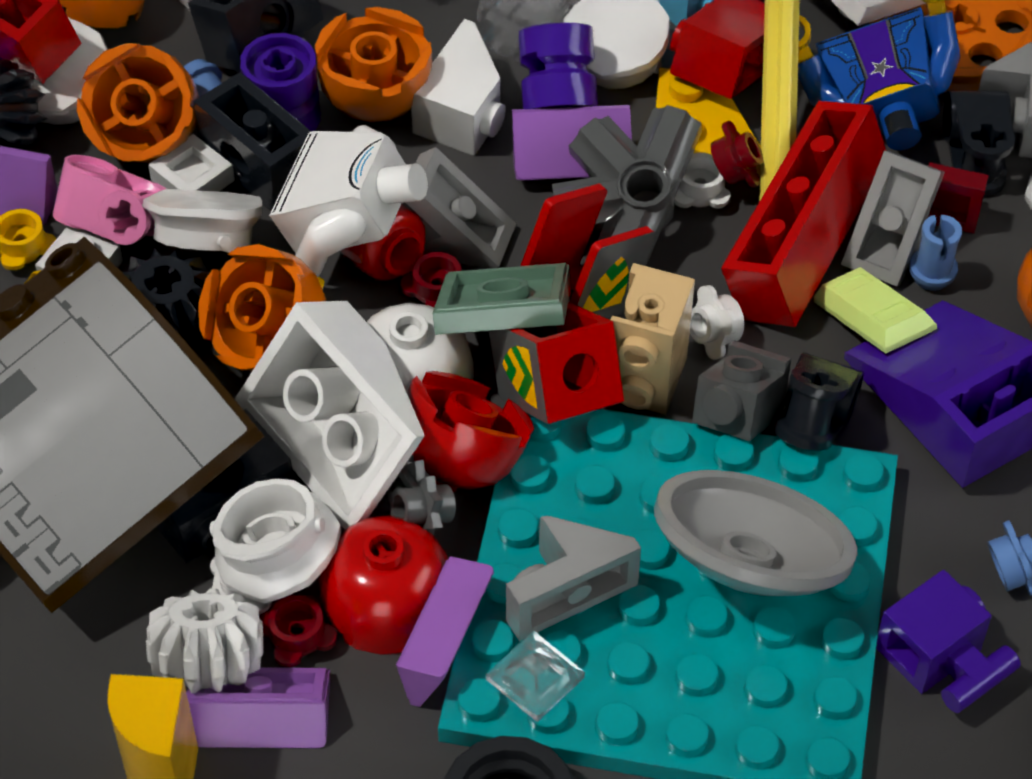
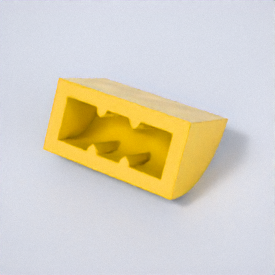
[107,674,198,779]

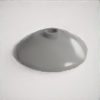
[654,470,857,596]

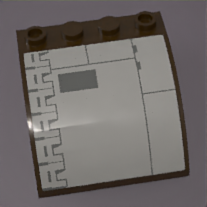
[0,237,265,614]

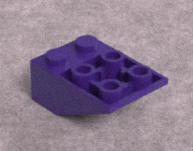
[844,300,1032,488]

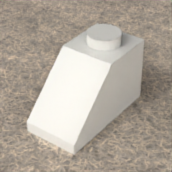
[412,19,506,156]

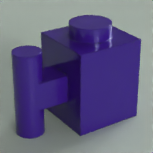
[876,569,1021,713]

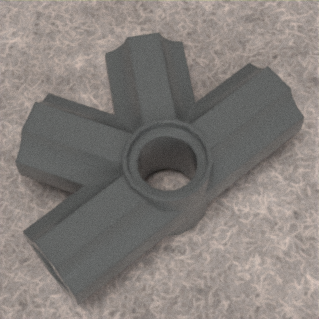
[552,105,702,266]

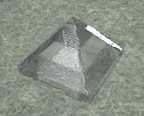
[486,631,585,722]

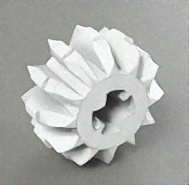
[146,589,264,694]

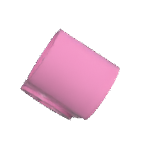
[53,155,166,245]

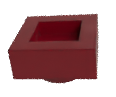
[927,162,989,234]

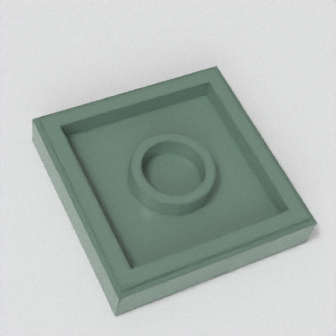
[432,263,571,335]

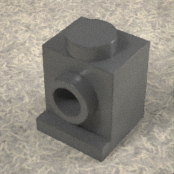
[692,340,792,442]

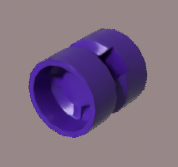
[518,23,598,109]
[240,33,321,132]

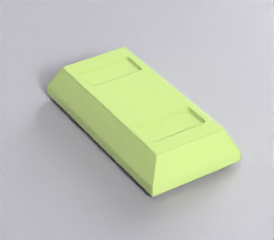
[813,267,937,354]

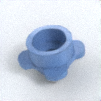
[987,520,1032,596]

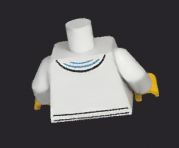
[269,125,428,290]

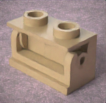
[610,263,695,415]

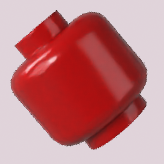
[340,203,426,281]

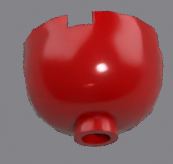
[407,371,534,492]
[319,515,448,655]

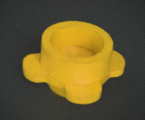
[0,209,56,270]

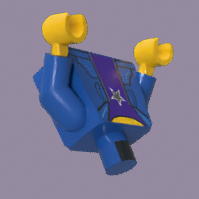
[798,0,960,151]

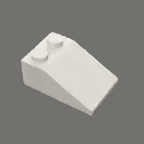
[235,301,425,530]

